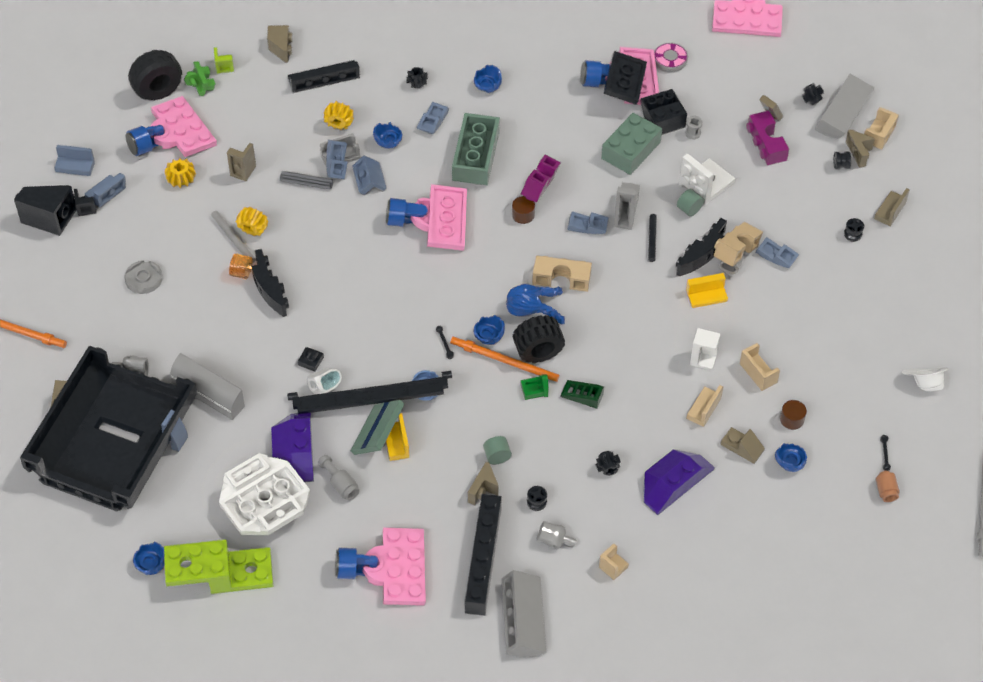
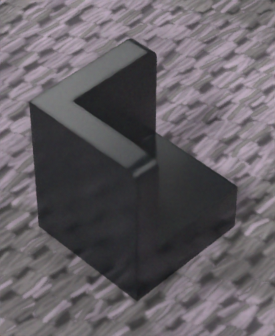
[74,188,97,216]

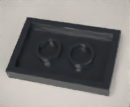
[603,51,647,105]

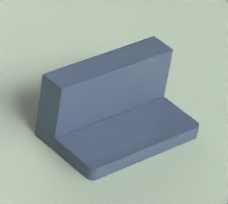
[54,145,95,176]
[352,155,387,195]
[85,173,126,208]

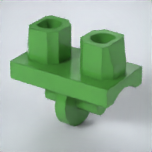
[184,61,215,96]

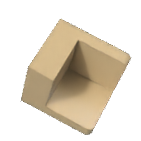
[599,544,628,580]

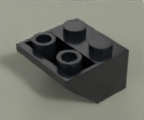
[640,89,687,135]

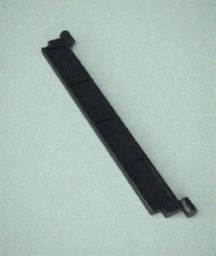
[287,370,452,414]

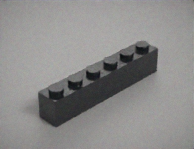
[465,494,502,616]

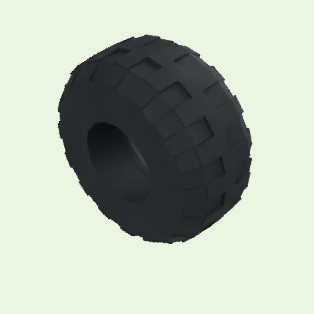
[128,50,183,101]

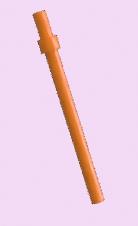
[0,319,67,348]
[450,336,560,382]

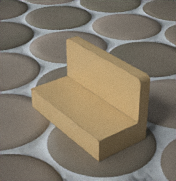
[686,385,723,427]

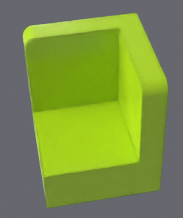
[213,47,234,74]

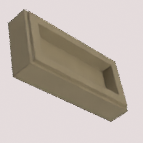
[759,95,783,122]

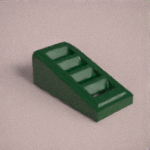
[561,380,604,409]

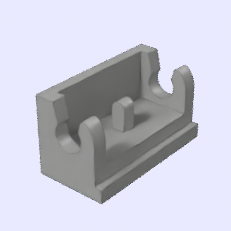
[320,133,361,168]

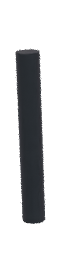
[648,214,657,262]

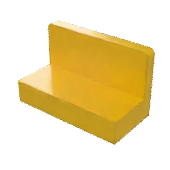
[686,273,728,308]
[386,413,409,461]

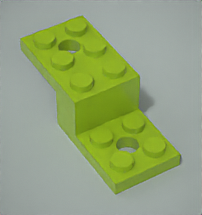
[164,539,273,594]

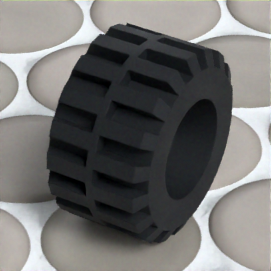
[512,315,565,363]

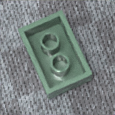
[601,112,662,175]

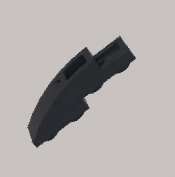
[676,218,727,277]
[251,249,289,317]

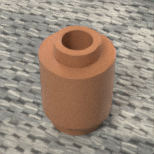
[875,471,900,502]

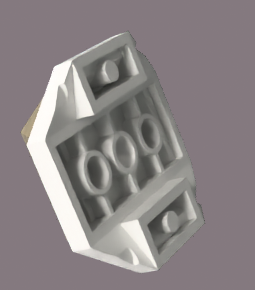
[219,453,310,535]

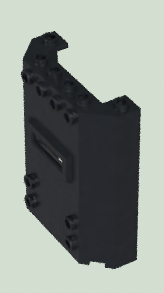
[20,346,197,511]

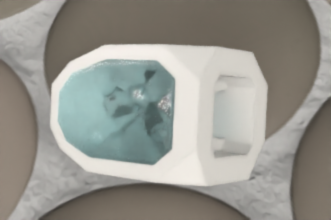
[307,368,342,395]

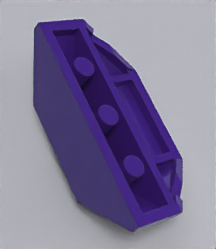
[271,413,314,482]
[644,449,715,515]

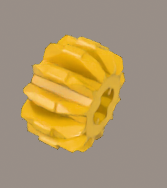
[323,101,354,130]
[164,158,196,188]
[235,207,269,236]

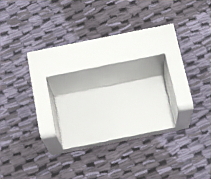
[690,328,720,370]

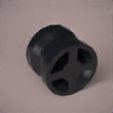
[833,151,851,169]
[844,218,864,242]
[527,486,547,511]

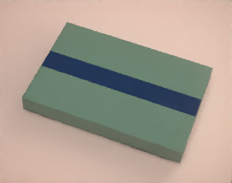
[350,400,404,455]

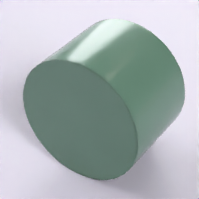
[677,189,704,217]
[483,436,512,465]

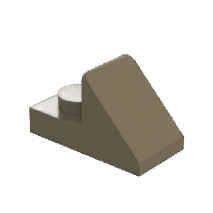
[845,130,875,168]
[720,427,765,464]
[468,462,499,505]

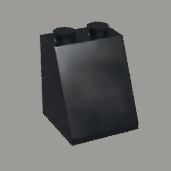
[14,185,77,236]

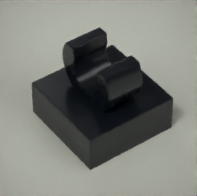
[298,347,324,372]

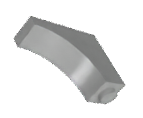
[614,182,640,230]

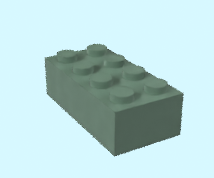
[452,113,500,186]

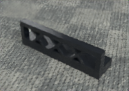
[287,60,360,93]

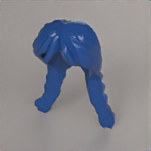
[506,284,565,325]

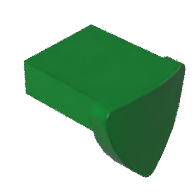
[520,374,549,400]

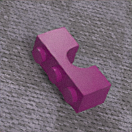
[746,110,789,166]
[521,154,561,203]

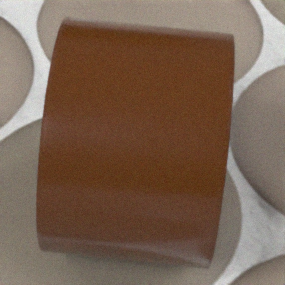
[512,196,535,224]
[780,400,807,430]

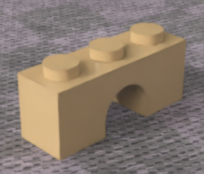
[714,222,763,267]
[532,256,592,292]

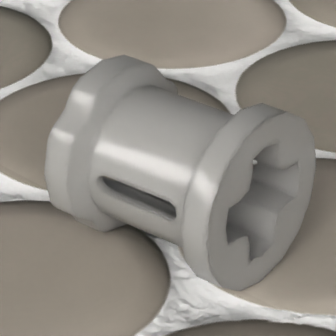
[685,116,702,140]

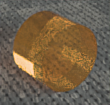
[229,253,252,279]

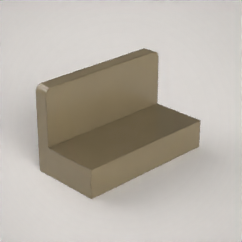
[227,143,256,181]
[874,188,910,227]

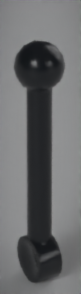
[436,326,454,359]
[880,435,891,471]

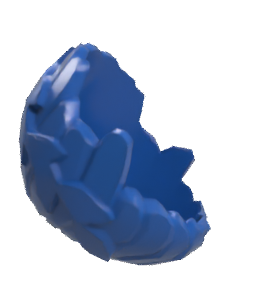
[474,65,502,93]
[373,122,403,149]
[473,315,505,345]
[775,443,807,472]
[133,542,165,575]

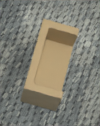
[864,107,899,150]
[740,343,780,391]

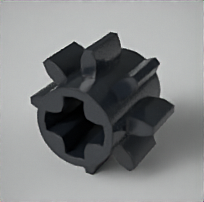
[406,67,428,89]
[802,83,824,105]
[595,451,621,476]

